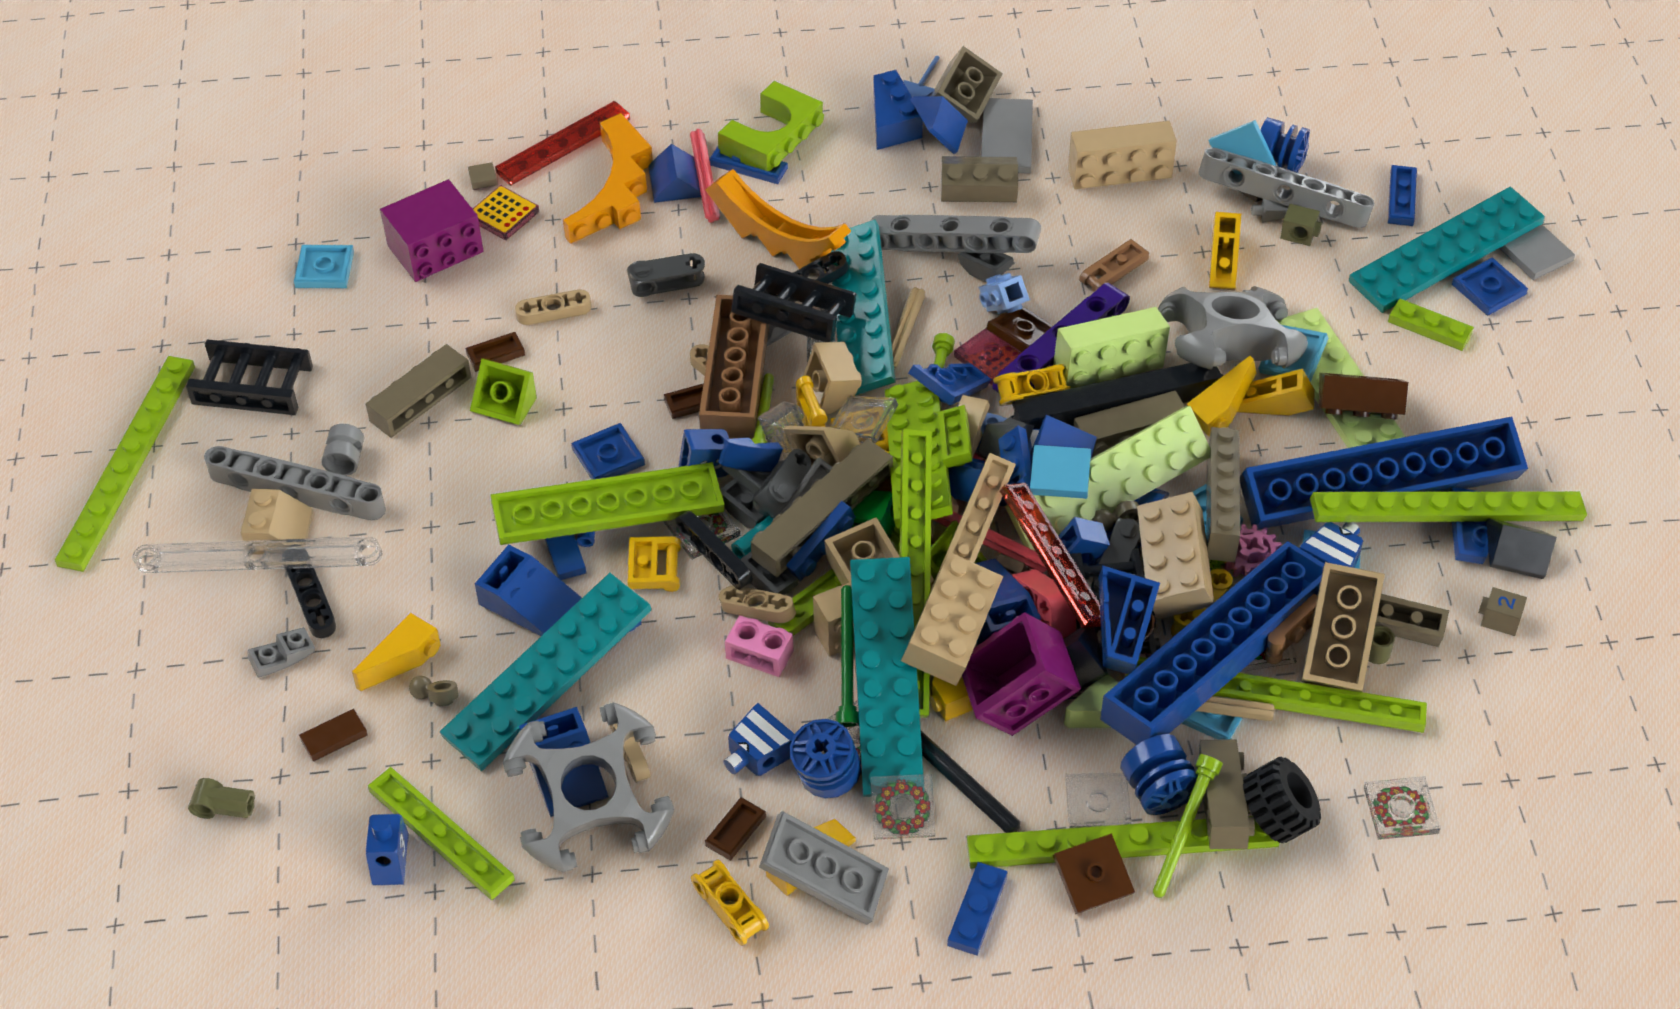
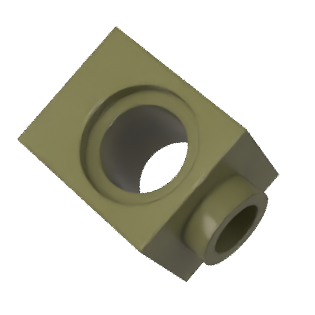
[1280,204,1322,246]

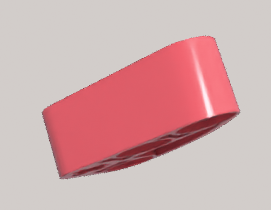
[1012,569,1076,639]

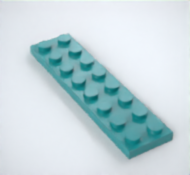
[1349,186,1545,313]
[831,219,896,396]
[850,557,924,797]
[439,572,652,772]

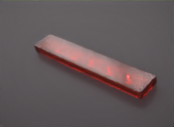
[495,101,630,186]
[1000,483,1101,628]

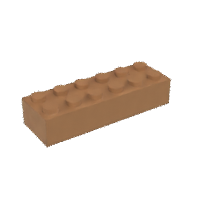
[699,295,769,439]

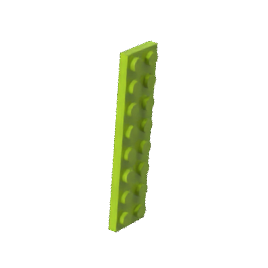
[885,381,953,529]
[490,462,724,545]

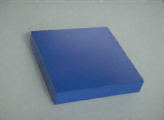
[1452,258,1528,316]
[571,423,645,480]

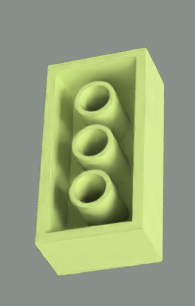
[1053,307,1170,389]

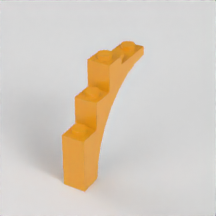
[563,113,653,244]
[705,169,851,269]

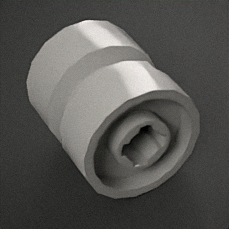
[322,424,364,476]

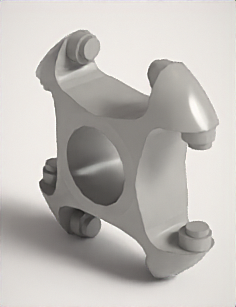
[1158,286,1308,370]
[503,702,674,872]

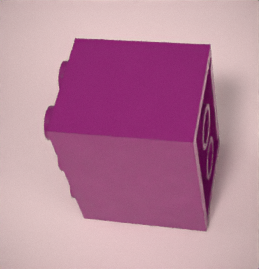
[380,179,484,282]
[962,613,1081,736]

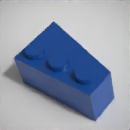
[873,70,923,150]
[1098,565,1160,675]

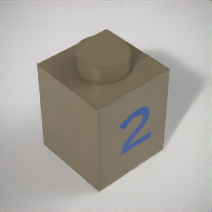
[1478,587,1527,636]

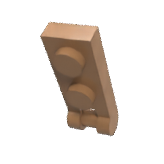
[1079,239,1149,292]
[1264,594,1318,664]

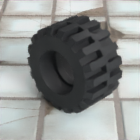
[1243,756,1321,843]

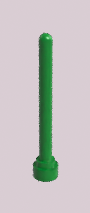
[836,585,859,727]

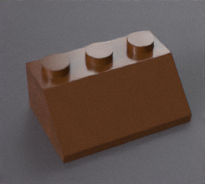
[1319,373,1409,419]

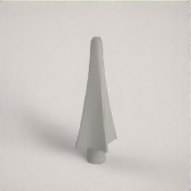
[1251,198,1288,223]

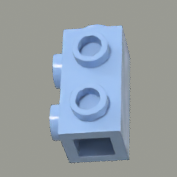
[979,273,1030,314]

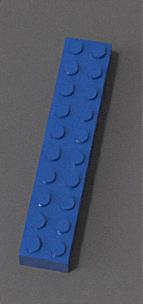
[1240,416,1528,530]
[1100,541,1324,745]

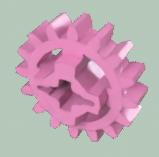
[1220,524,1282,577]

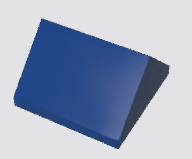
[911,96,968,154]
[648,144,701,203]

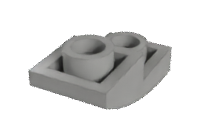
[248,627,315,678]

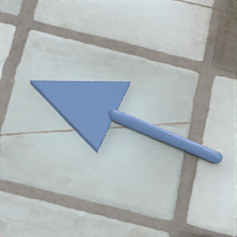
[904,56,939,98]

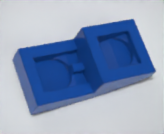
[718,437,783,472]

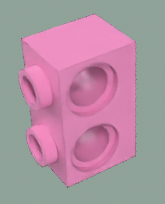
[725,615,794,677]

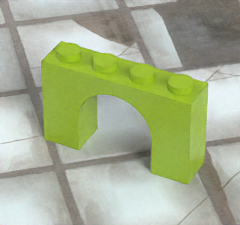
[718,81,824,172]

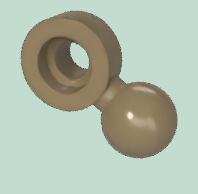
[1092,501,1139,532]
[409,676,458,706]

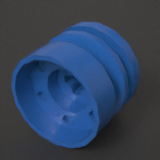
[1260,117,1310,173]
[790,719,861,799]
[1120,734,1198,815]

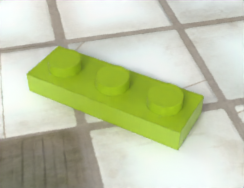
[1388,299,1474,351]
[938,405,973,468]

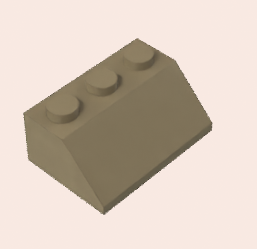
[931,46,1003,123]
[941,156,1018,202]

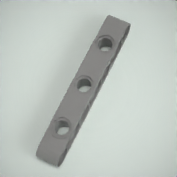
[1199,147,1375,228]
[871,215,1041,253]
[204,446,386,520]

